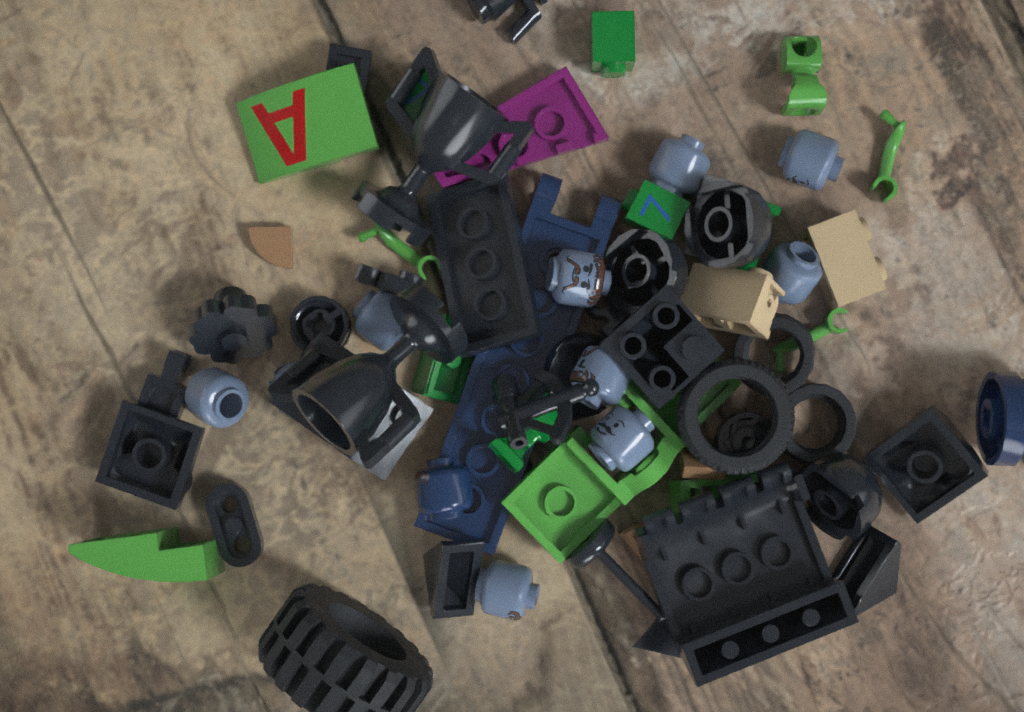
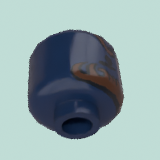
[414,457,473,521]

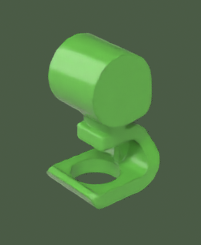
[780,35,827,116]

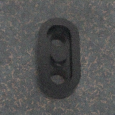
[206,483,264,567]

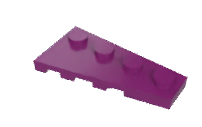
[434,66,609,190]

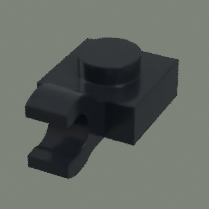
[137,350,192,419]

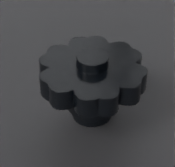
[188,286,278,364]

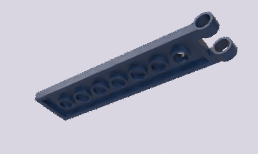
[414,173,622,555]

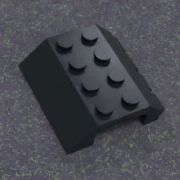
[635,461,859,687]

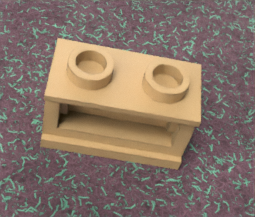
[799,210,887,311]
[680,263,786,339]

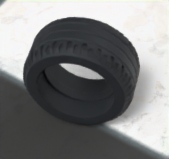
[677,358,795,475]

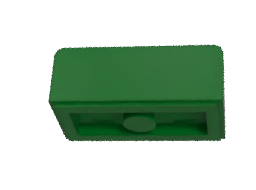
[411,312,473,405]

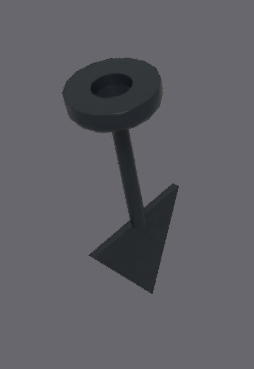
[565,518,681,658]

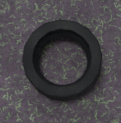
[733,313,815,394]
[771,383,857,463]

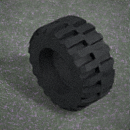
[258,583,433,712]

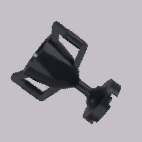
[351,47,535,247]
[268,284,468,469]

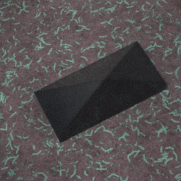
[832,526,901,616]
[423,538,484,619]

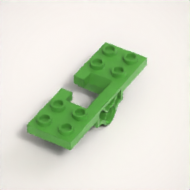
[499,358,742,564]

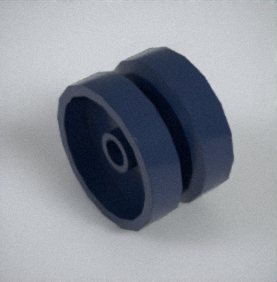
[975,372,1024,466]

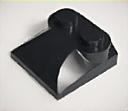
[95,400,205,510]
[863,405,988,524]

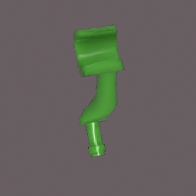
[868,109,906,203]
[357,222,441,281]
[772,308,848,373]

